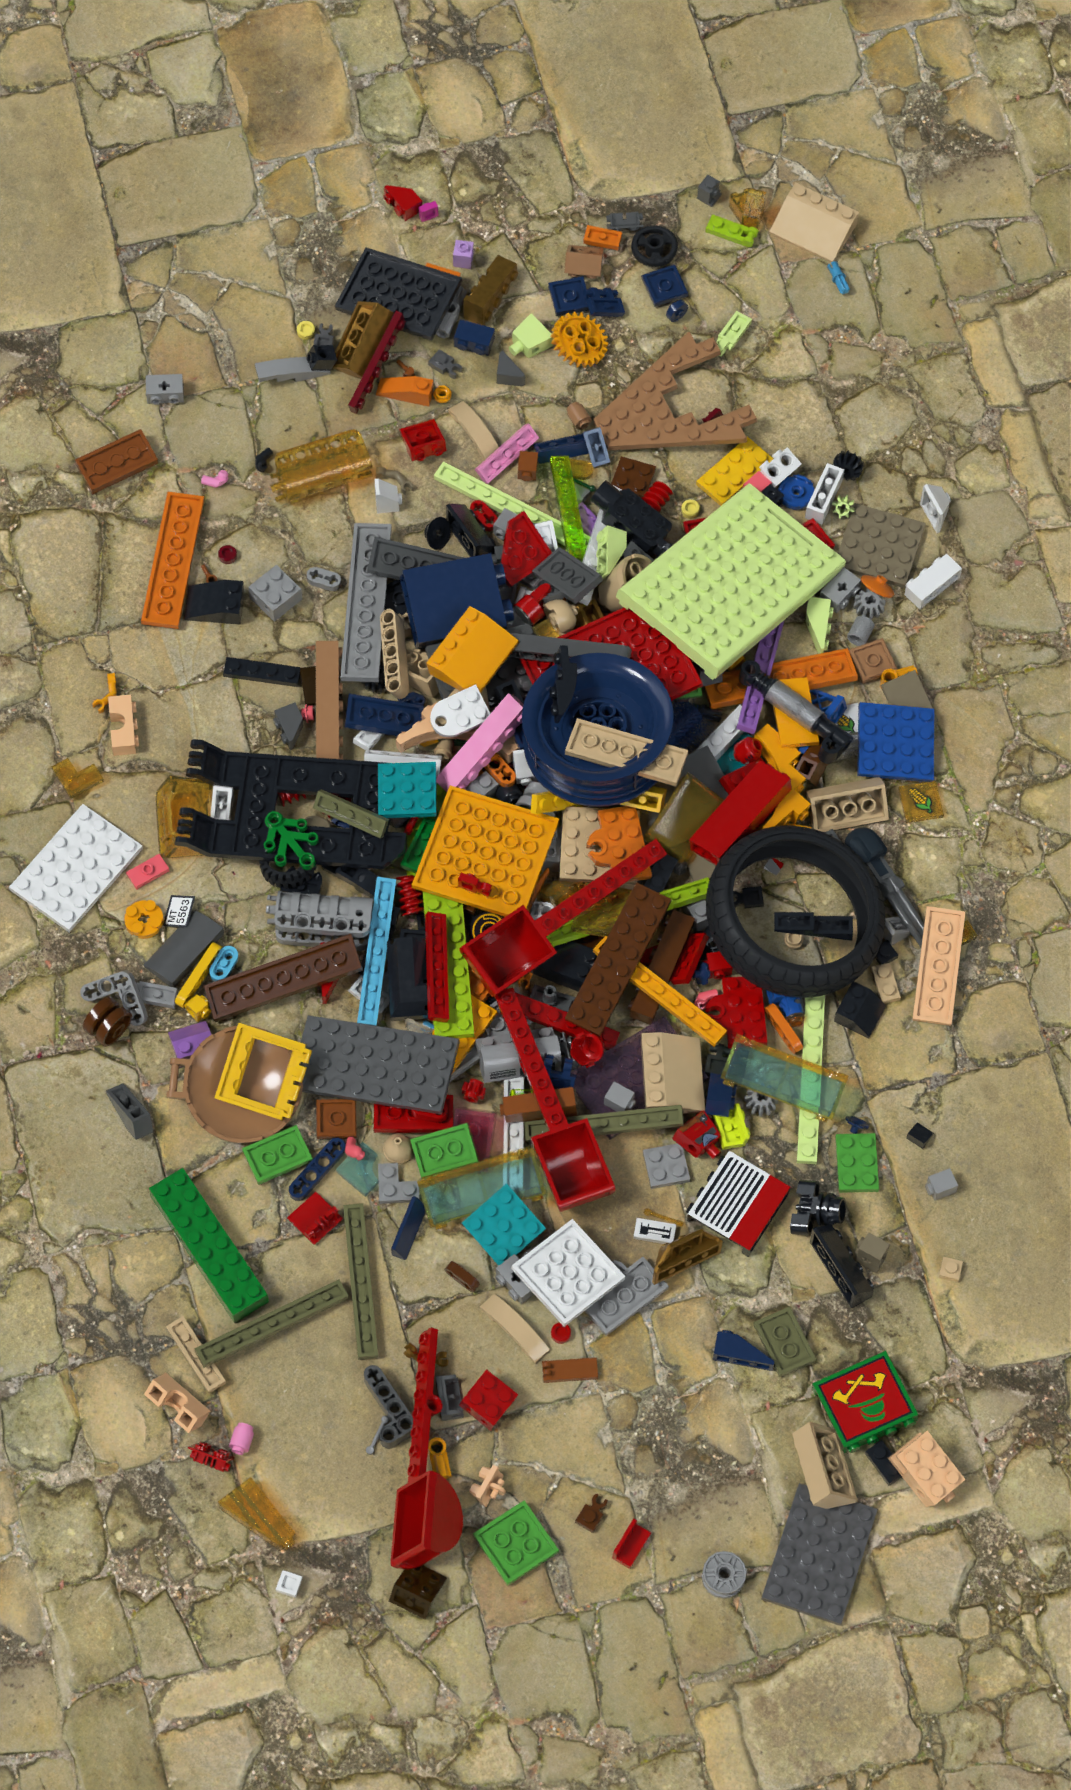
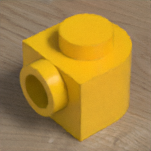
[184,994,211,1022]

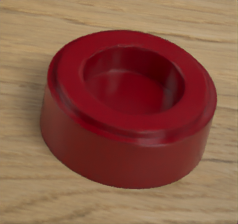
[218,545,237,564]

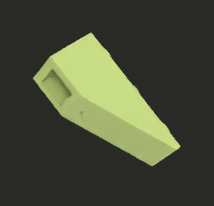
[596,525,627,579]
[805,597,834,654]

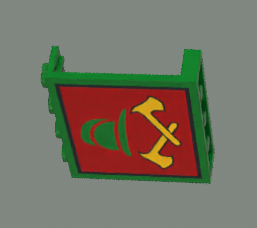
[812,1351,918,1453]

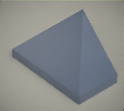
[583,427,610,467]

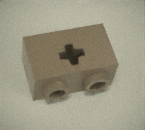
[855,1233,890,1274]

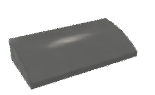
[144,910,224,987]

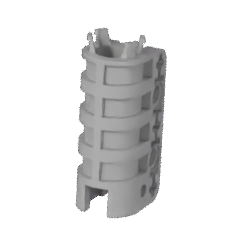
[266,891,373,951]

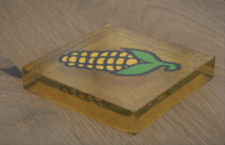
[898,781,944,823]

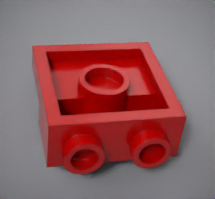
[399,419,447,461]

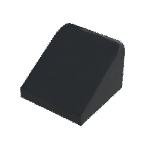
[906,1123,934,1149]

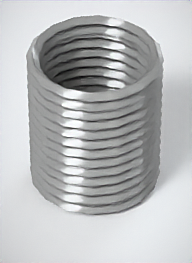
[847,616,875,646]

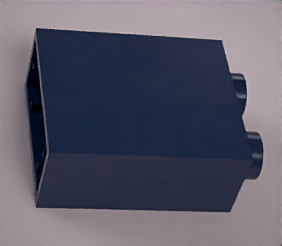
[400,553,514,650]

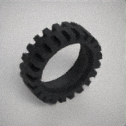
[259,861,317,888]

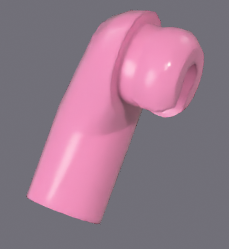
[201,470,229,487]

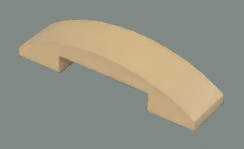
[448,401,499,460]
[479,1294,550,1364]

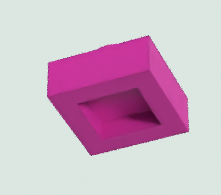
[419,201,438,222]

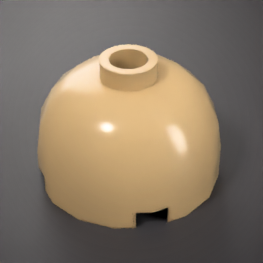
[543,599,578,637]

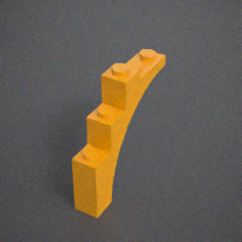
[754,723,811,829]

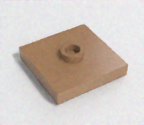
[849,638,897,684]

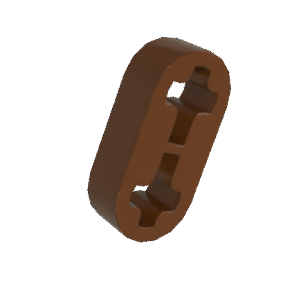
[444,1261,480,1292]

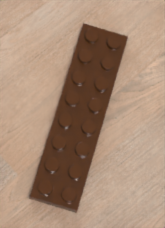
[565,882,672,1037]
[204,934,363,1022]

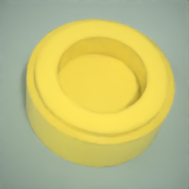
[297,321,315,340]
[681,500,700,519]

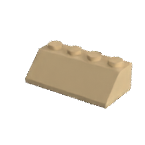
[806,777,889,832]
[792,1422,858,1509]

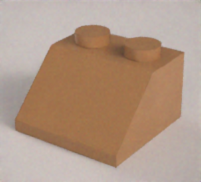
[564,244,604,279]

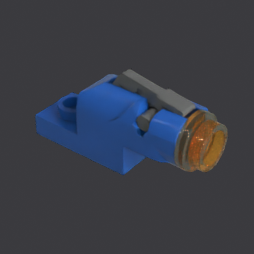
[766,990,805,1027]

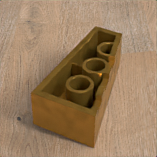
[464,255,518,325]

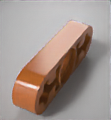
[484,753,516,787]
[764,1003,803,1054]

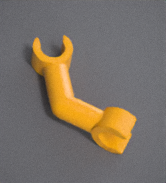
[92,673,117,713]

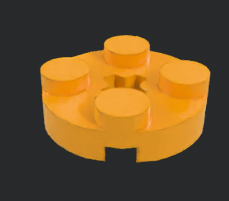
[124,900,164,939]

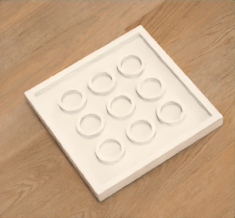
[511,1219,625,1327]

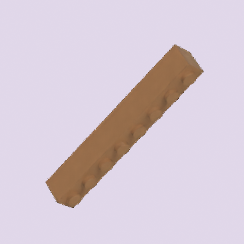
[316,641,343,759]

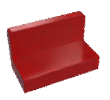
[612,1518,651,1569]

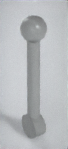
[366,1416,389,1455]

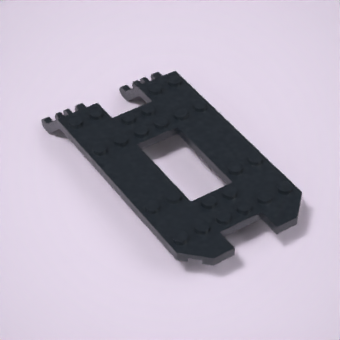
[174,739,407,869]

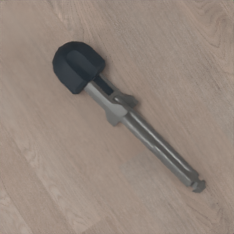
[845,827,924,948]

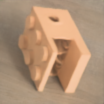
[888,1431,966,1507]

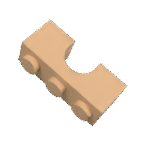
[108,695,139,756]
[144,1373,211,1433]

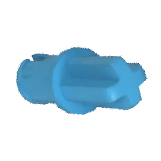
[827,261,850,295]

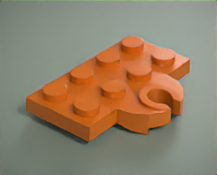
[586,806,652,882]

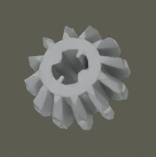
[854,589,886,620]
[745,1083,778,1117]

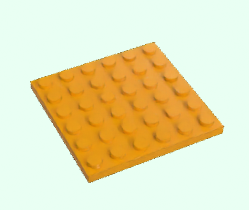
[412,785,559,917]

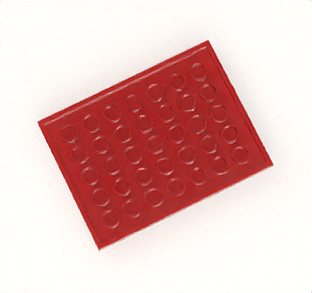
[520,608,703,716]

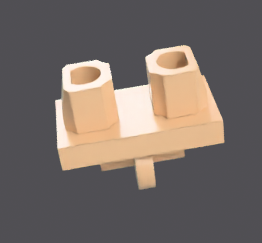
[469,1465,506,1507]

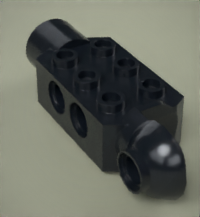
[590,480,672,559]

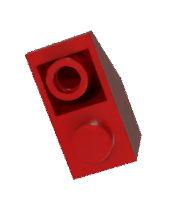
[383,185,423,221]

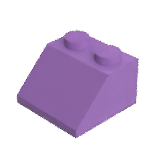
[168,1021,211,1068]

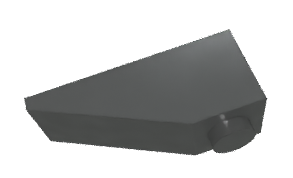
[106,1083,153,1140]

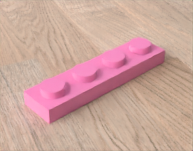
[475,423,539,484]

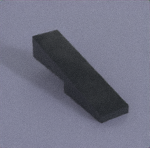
[774,912,853,941]

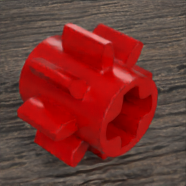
[461,1079,486,1103]

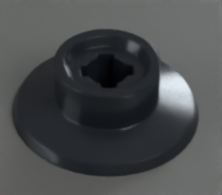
[424,517,451,550]

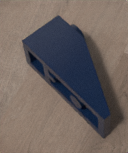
[713,1330,774,1371]

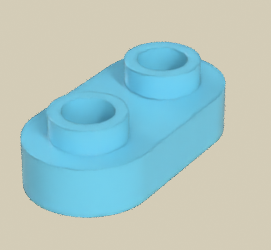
[209,946,239,982]

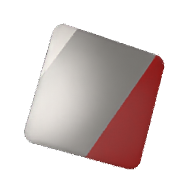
[764,858,784,875]

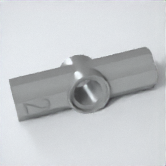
[436,286,467,339]

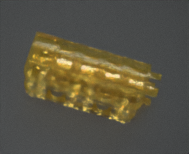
[270,429,373,503]

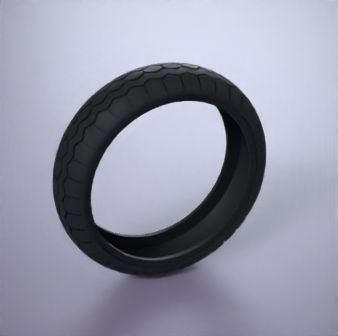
[706,825,885,998]

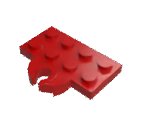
[705,977,768,1048]
[373,1095,453,1133]

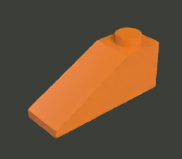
[376,376,434,407]

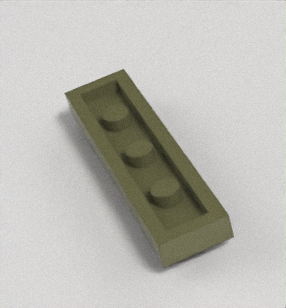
[313,789,389,838]

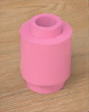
[229,1423,254,1455]

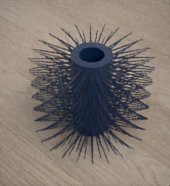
[672,694,715,754]

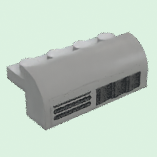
[475,1027,561,1083]

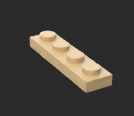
[166,1316,226,1394]

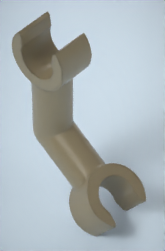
[376,467,413,495]

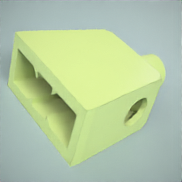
[509,313,554,358]

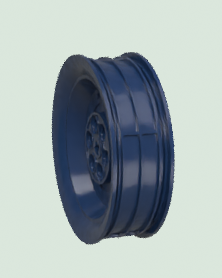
[522,653,674,807]

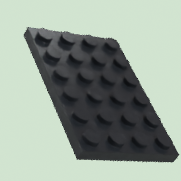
[335,247,463,341]

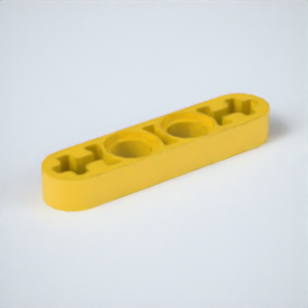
[175,942,223,1009]

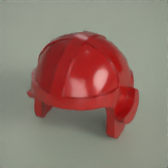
[570,1032,605,1068]

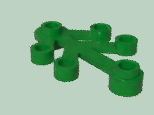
[264,811,319,870]

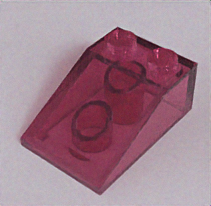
[453,1107,497,1173]

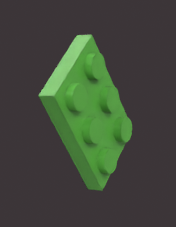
[410,1123,479,1177]
[242,1125,313,1185]
[835,1133,879,1193]

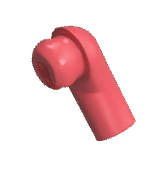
[345,1137,365,1160]

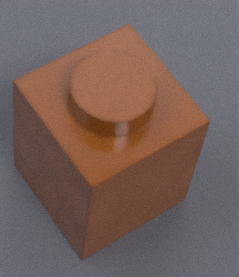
[518,451,538,481]

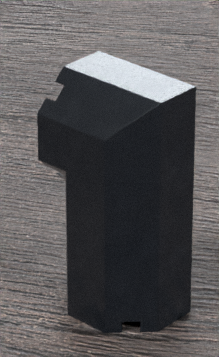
[387,937,428,1021]

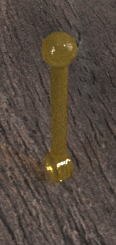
[644,1208,684,1226]

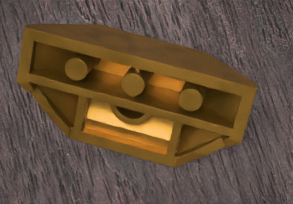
[652,1229,723,1285]

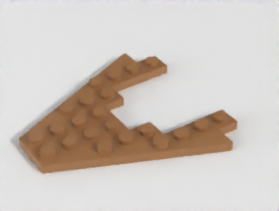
[593,332,757,451]

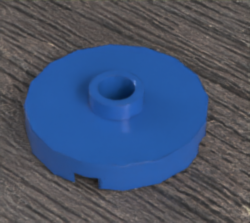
[778,475,815,510]

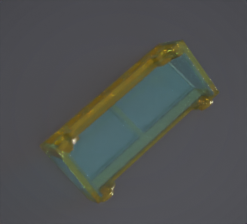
[720,1034,849,1123]
[417,1145,547,1230]

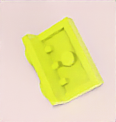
[712,1103,750,1150]

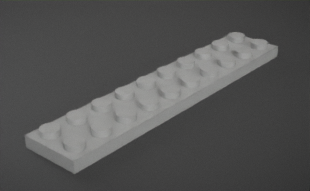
[340,523,392,682]

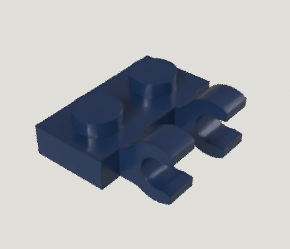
[544,1054,576,1090]

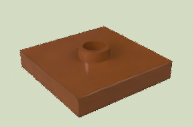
[316,1099,357,1139]

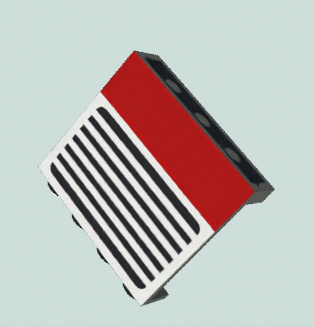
[686,1151,791,1257]

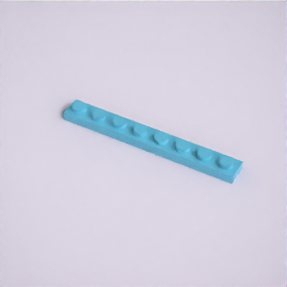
[357,877,396,1026]

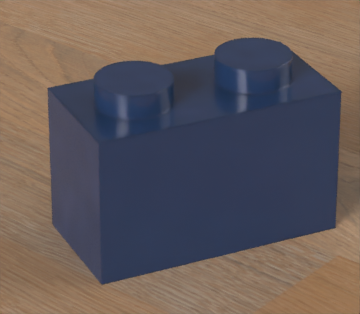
[454,319,495,356]
[705,1073,737,1117]

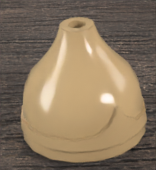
[383,1133,413,1164]

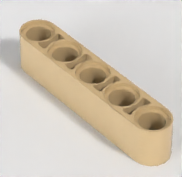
[380,609,409,699]

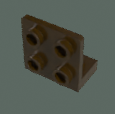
[389,1565,447,1620]

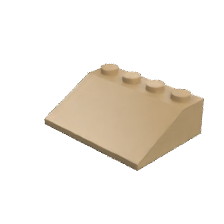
[769,183,859,262]
[641,1032,705,1114]

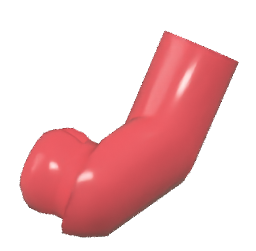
[694,989,718,1010]

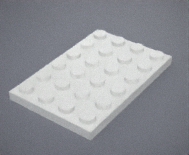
[9,804,143,933]

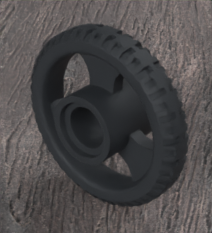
[631,225,678,267]

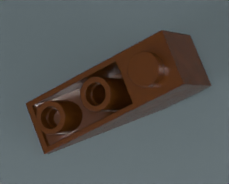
[796,736,834,786]

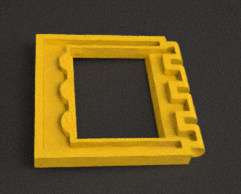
[214,1023,312,1120]

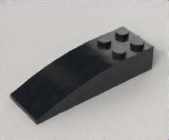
[531,941,597,992]

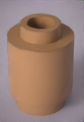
[566,402,592,430]

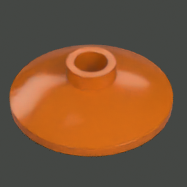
[861,575,895,598]

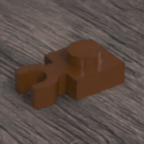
[575,1493,608,1533]

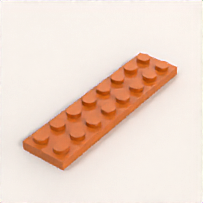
[141,492,204,629]
[703,648,858,709]

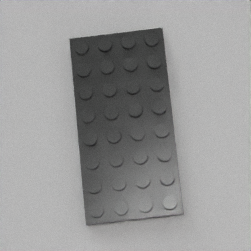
[300,1015,460,1115]

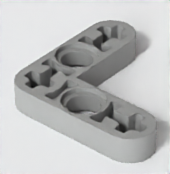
[80,970,148,1026]

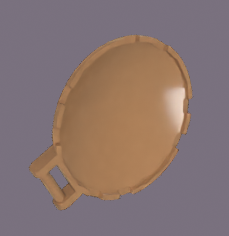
[166,1026,303,1143]

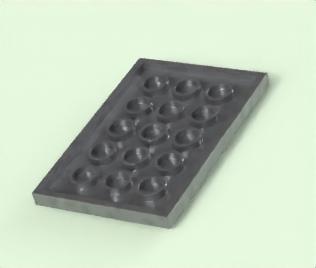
[761,1483,877,1626]

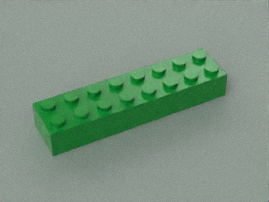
[149,1168,269,1323]

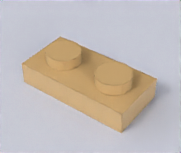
[871,963,901,1004]

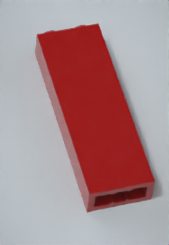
[689,761,792,865]

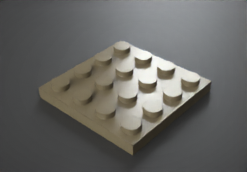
[838,503,926,588]

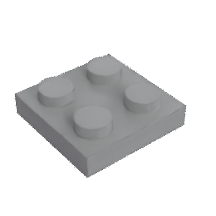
[643,1144,690,1189]

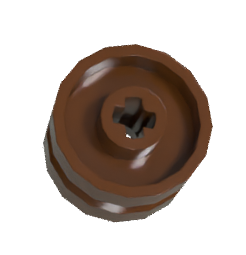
[82,996,132,1047]

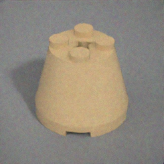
[598,554,652,612]

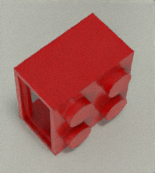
[459,1369,518,1431]

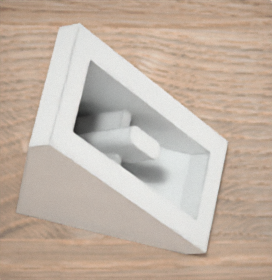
[210,785,234,820]

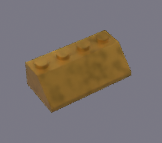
[333,301,394,378]

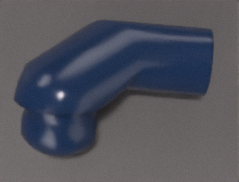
[397,692,426,706]

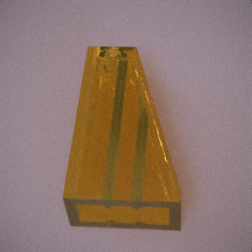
[218,1477,297,1552]

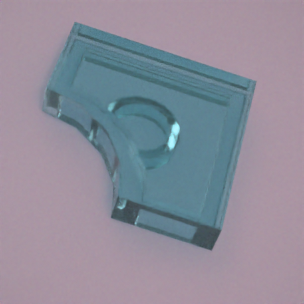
[336,1142,379,1197]

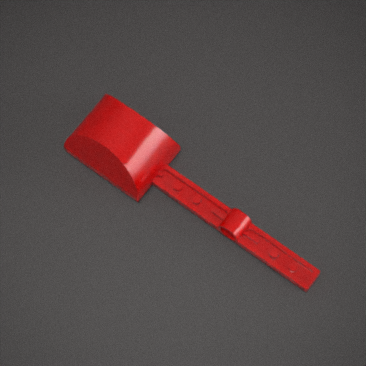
[459,839,667,997]
[494,987,616,1212]
[390,1327,463,1569]

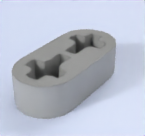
[307,567,341,591]

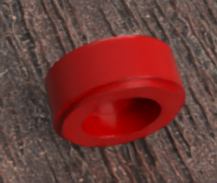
[551,1322,571,1344]

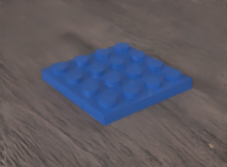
[857,702,934,782]

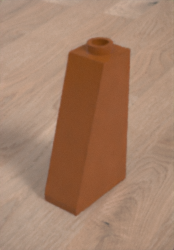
[499,1087,577,1123]

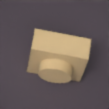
[938,1257,963,1282]

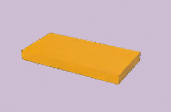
[773,677,819,748]

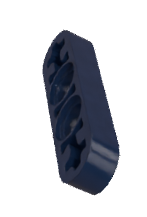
[289,1138,346,1201]

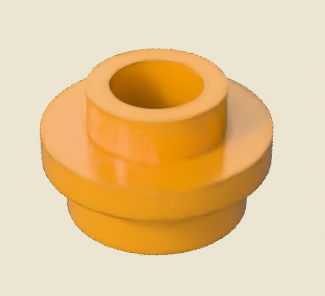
[433,385,451,403]

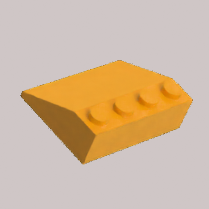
[426,606,519,693]

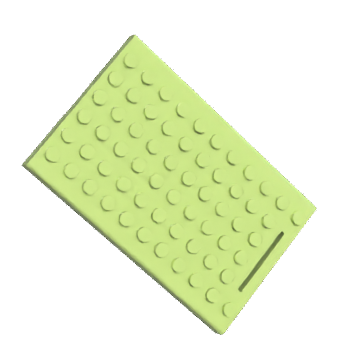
[616,483,846,680]

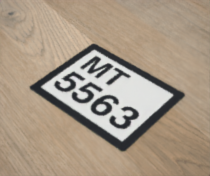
[163,895,195,927]

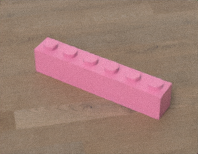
[436,693,524,792]

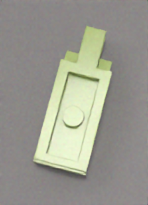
[716,311,752,357]

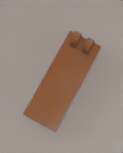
[542,1357,598,1383]

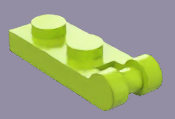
[705,214,759,247]

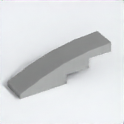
[255,357,331,382]

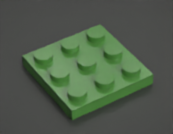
[473,1500,559,1586]

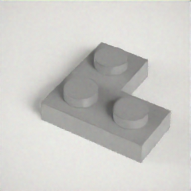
[378,1163,419,1204]

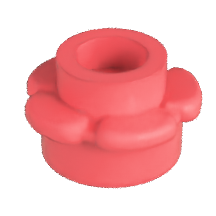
[301,704,315,723]

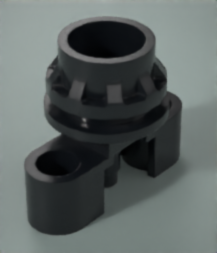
[790,1180,846,1236]

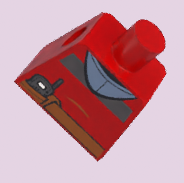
[672,1110,721,1160]

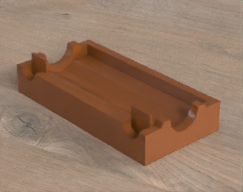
[75,429,158,495]

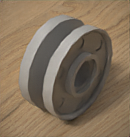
[702,1551,746,1599]

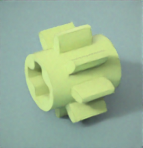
[832,495,855,518]

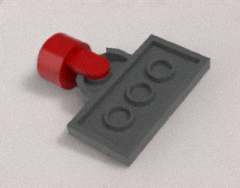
[514,547,603,626]

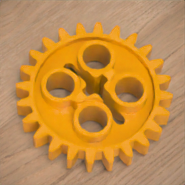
[550,312,609,368]

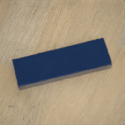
[533,433,589,464]
[391,1196,427,1260]

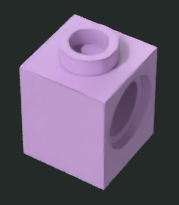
[453,240,474,269]

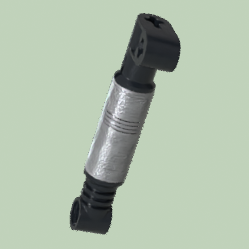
[738,660,854,764]

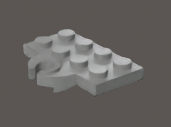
[585,1257,669,1336]

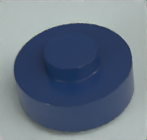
[666,300,689,322]

